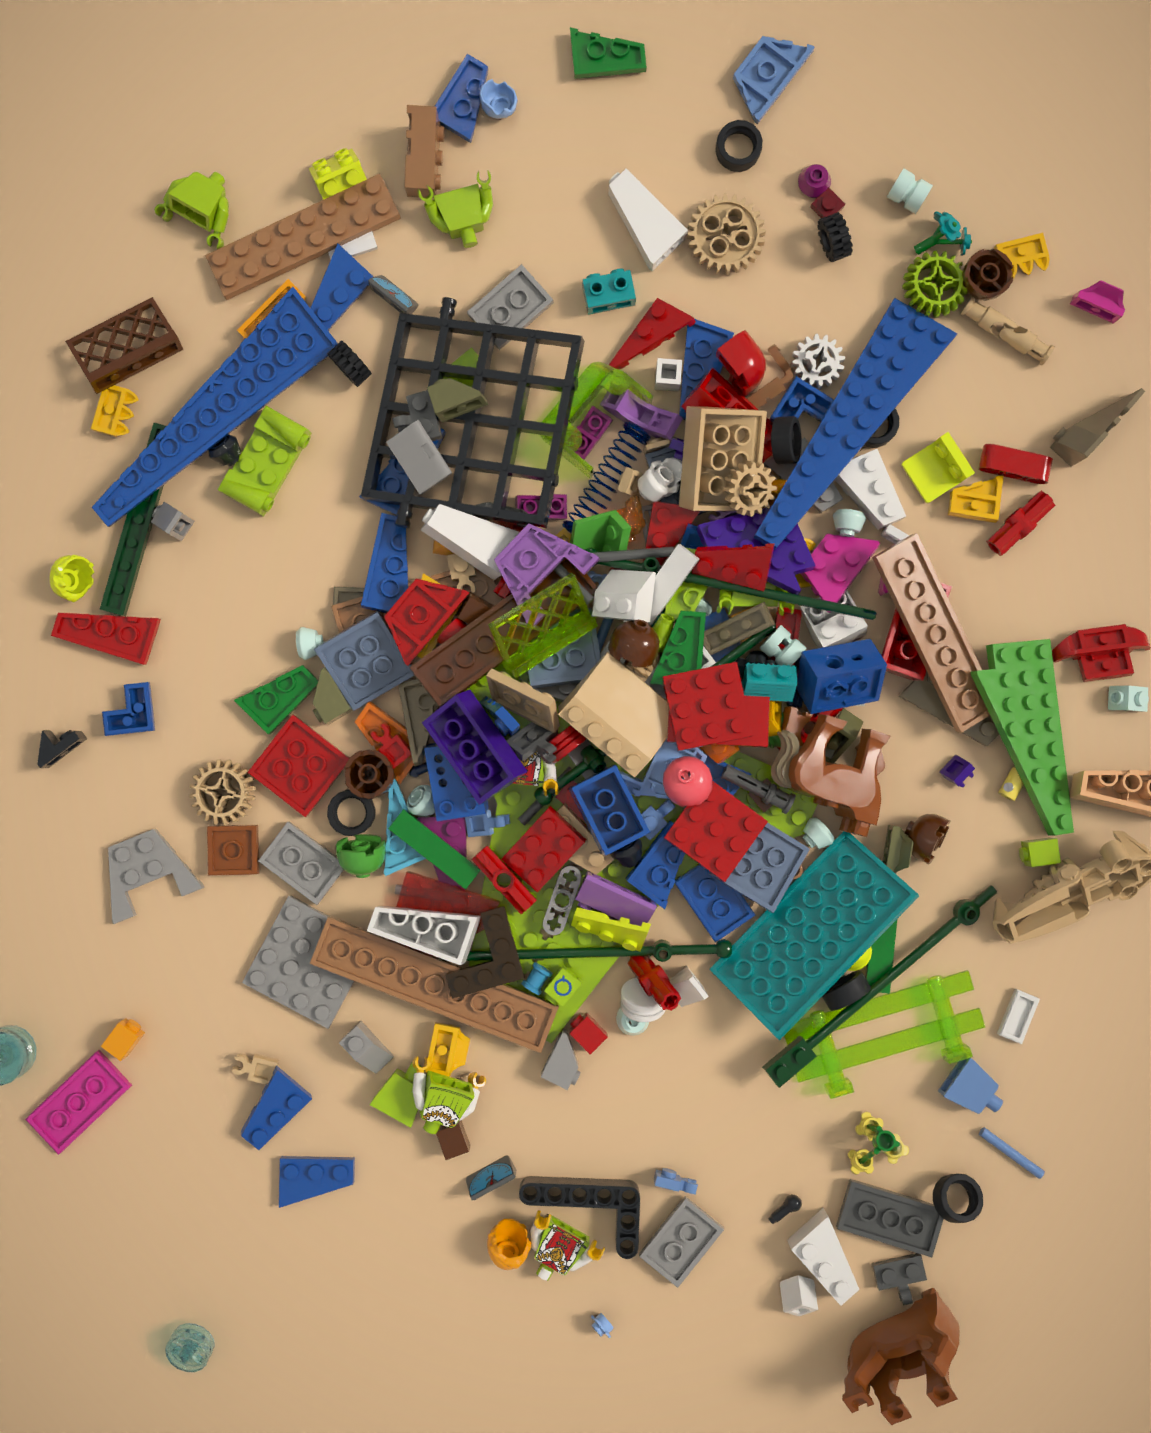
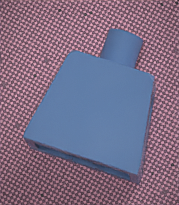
[938,1053,1003,1114]

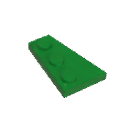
[570,27,647,79]
[650,610,706,685]
[234,665,318,735]

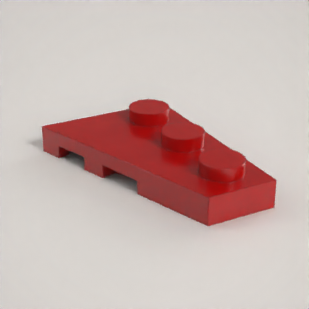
[691,543,775,591]

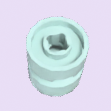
[887,168,933,214]
[760,625,806,666]

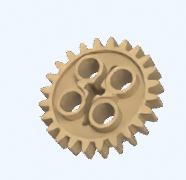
[687,193,766,275]

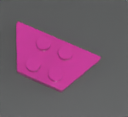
[801,534,880,613]

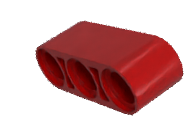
[979,444,1053,484]

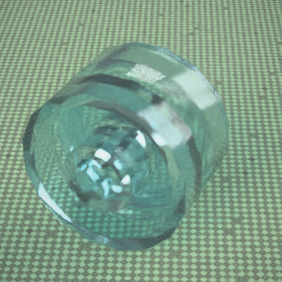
[0,1025,36,1086]

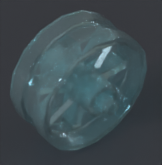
[165,1323,215,1372]

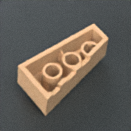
[1070,770,1151,817]

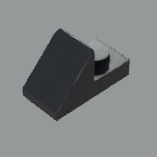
[37,730,87,768]

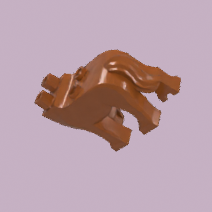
[842,1288,960,1425]

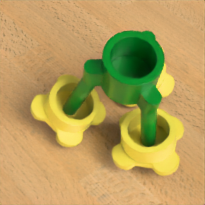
[848,1112,909,1175]

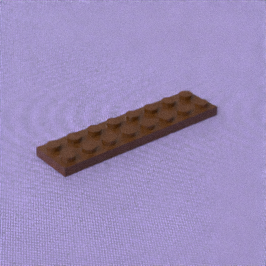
[410,558,598,708]

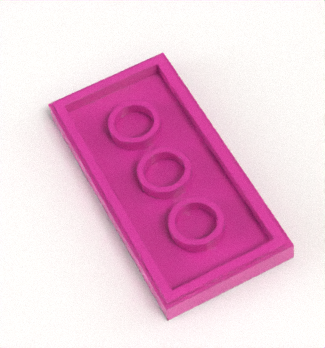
[25,1050,132,1155]

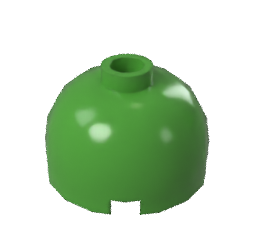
[336,834,386,878]

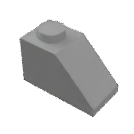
[151,502,195,541]
[339,1021,394,1074]
[541,1028,581,1090]

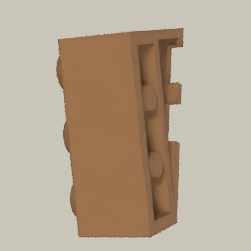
[405,105,445,198]

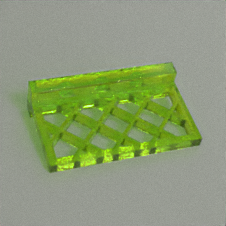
[488,573,598,678]

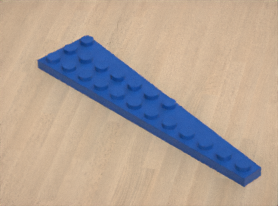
[92,287,338,527]
[753,298,958,550]

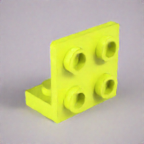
[901,432,975,503]

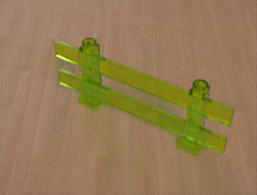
[784,970,985,1099]

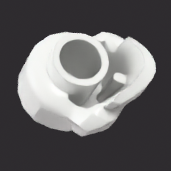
[638,458,682,502]

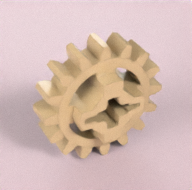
[723,461,777,517]

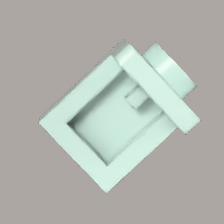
[1108,686,1149,712]

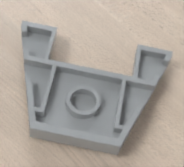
[108,829,205,924]

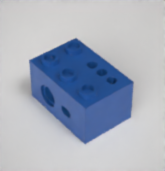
[796,639,887,714]
[424,743,489,821]

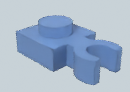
[654,1168,698,1195]

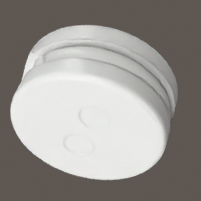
[620,977,665,1022]

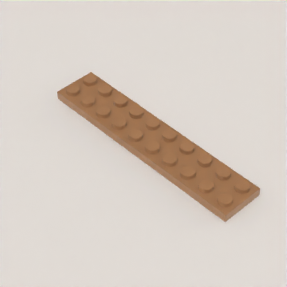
[310,916,559,1053]

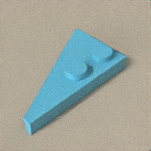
[384,779,426,876]

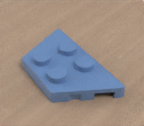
[733,36,815,124]

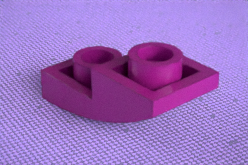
[564,406,613,460]
[515,494,567,520]

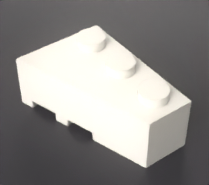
[835,449,906,530]

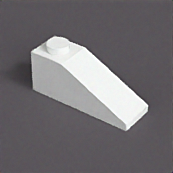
[670,966,709,1007]

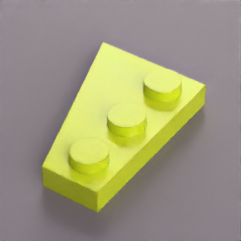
[571,907,651,952]

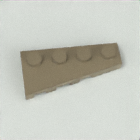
[899,671,999,746]

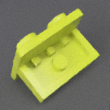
[309,148,367,200]

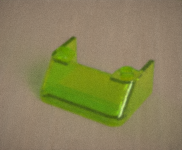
[540,362,653,478]

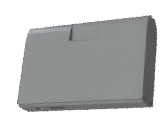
[386,420,452,494]

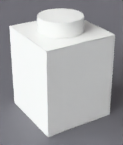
[654,358,682,391]

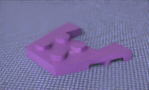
[494,523,600,629]

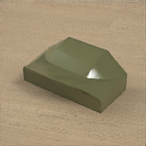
[882,825,913,874]

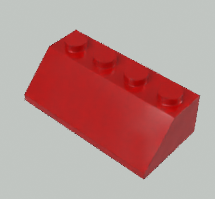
[681,368,773,463]
[881,582,952,681]

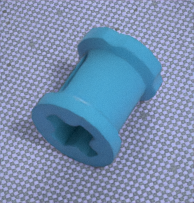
[521,962,553,995]

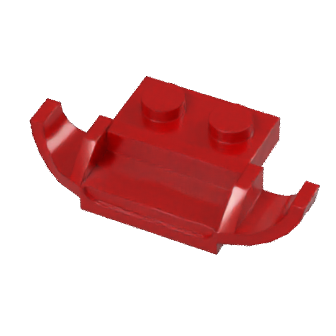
[1052,624,1151,682]

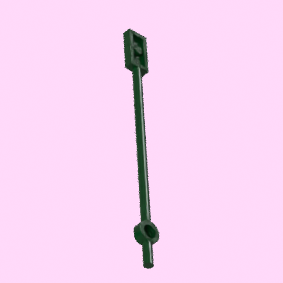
[762,885,997,1088]

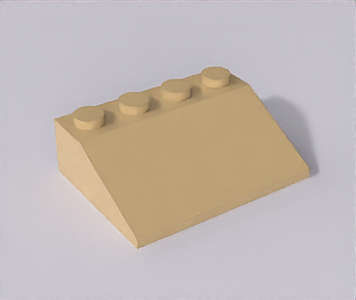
[679,406,767,511]
[558,651,668,778]

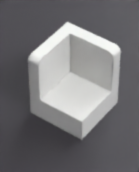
[780,1275,818,1316]

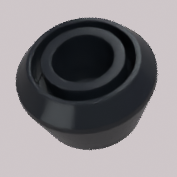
[209,434,241,466]
[610,839,642,868]

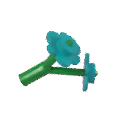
[914,211,972,256]

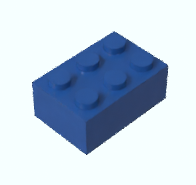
[568,765,650,856]

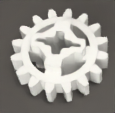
[791,334,845,389]

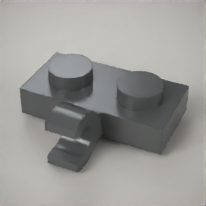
[393,390,443,441]
[507,722,558,764]
[872,1253,927,1305]

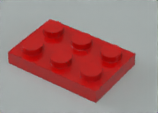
[501,806,587,892]

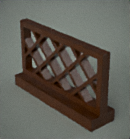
[65,297,183,394]

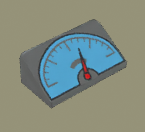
[368,275,419,314]
[466,1155,517,1200]

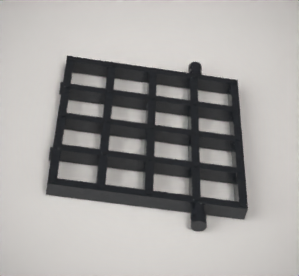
[361,297,585,528]

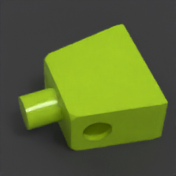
[370,1062,422,1128]

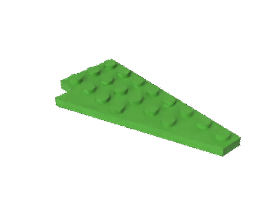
[971,639,1074,836]

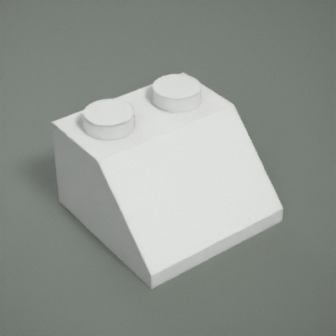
[592,569,656,622]

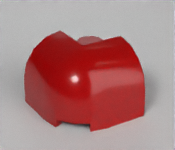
[715,330,766,397]

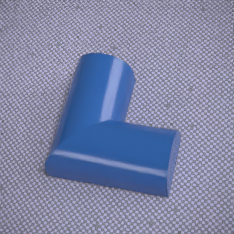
[770,376,834,423]
[102,682,155,736]

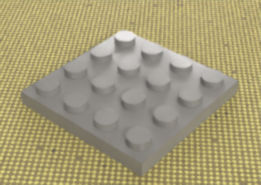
[242,895,354,1029]

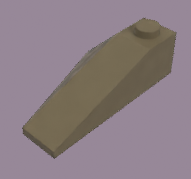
[1050,388,1145,467]

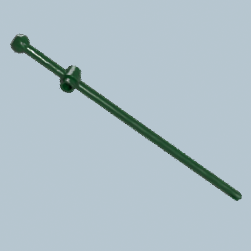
[585,548,877,620]
[534,625,776,806]
[438,939,732,962]

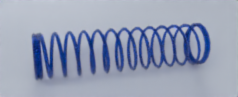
[562,421,651,533]

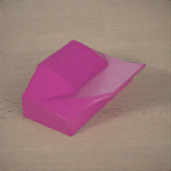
[1070,280,1125,324]

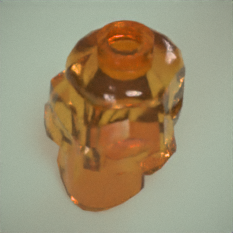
[616,494,646,543]

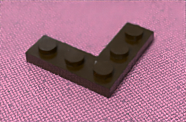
[446,905,524,999]

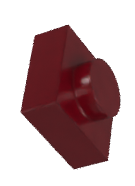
[810,187,845,218]

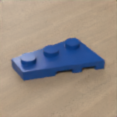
[435,54,489,143]
[625,821,685,909]

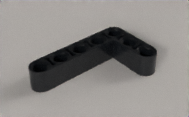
[519,1176,640,1259]

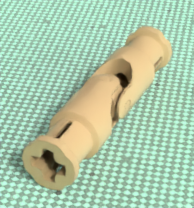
[960,296,1055,366]

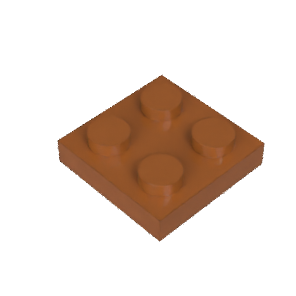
[207,825,259,876]

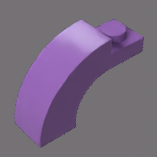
[600,384,683,440]

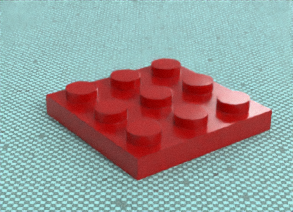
[662,662,753,751]
[247,714,350,817]
[664,781,768,882]

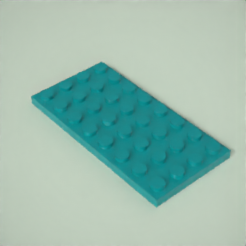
[709,831,919,1040]

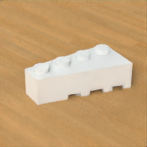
[367,906,481,965]

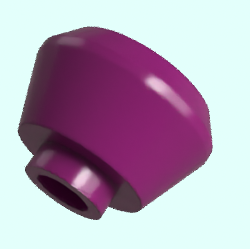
[798,164,831,198]

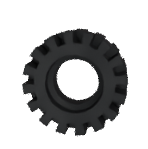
[817,212,853,262]
[327,340,372,387]

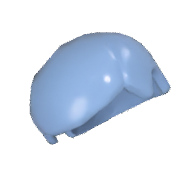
[479,79,518,119]

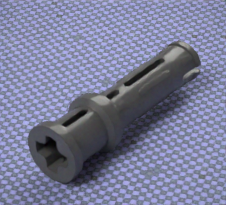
[721,764,796,814]

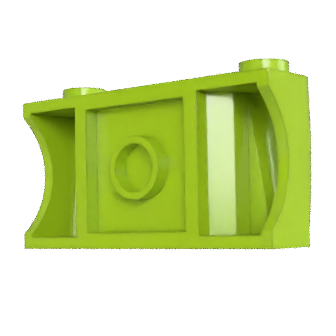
[217,406,312,517]

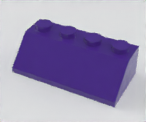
[422,690,528,805]

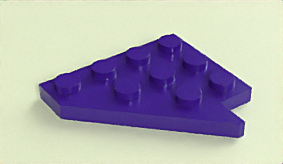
[696,506,816,595]

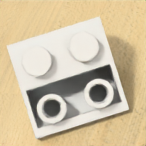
[800,591,868,648]

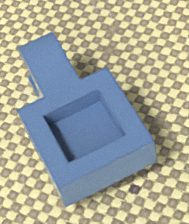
[641,799,675,840]
[465,809,511,837]

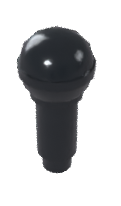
[768,1194,802,1224]

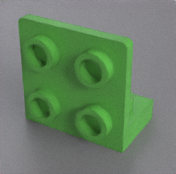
[570,510,631,552]

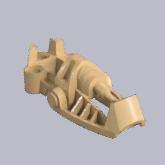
[993,831,1151,944]

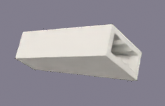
[608,168,688,271]
[421,504,520,580]

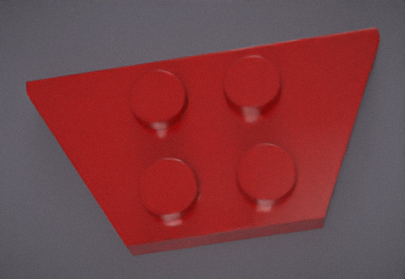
[384,578,470,666]

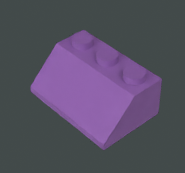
[575,871,657,926]

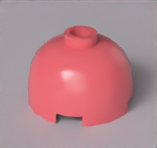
[662,756,713,807]

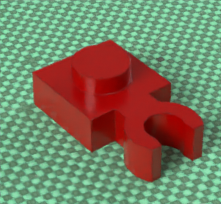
[371,723,411,769]

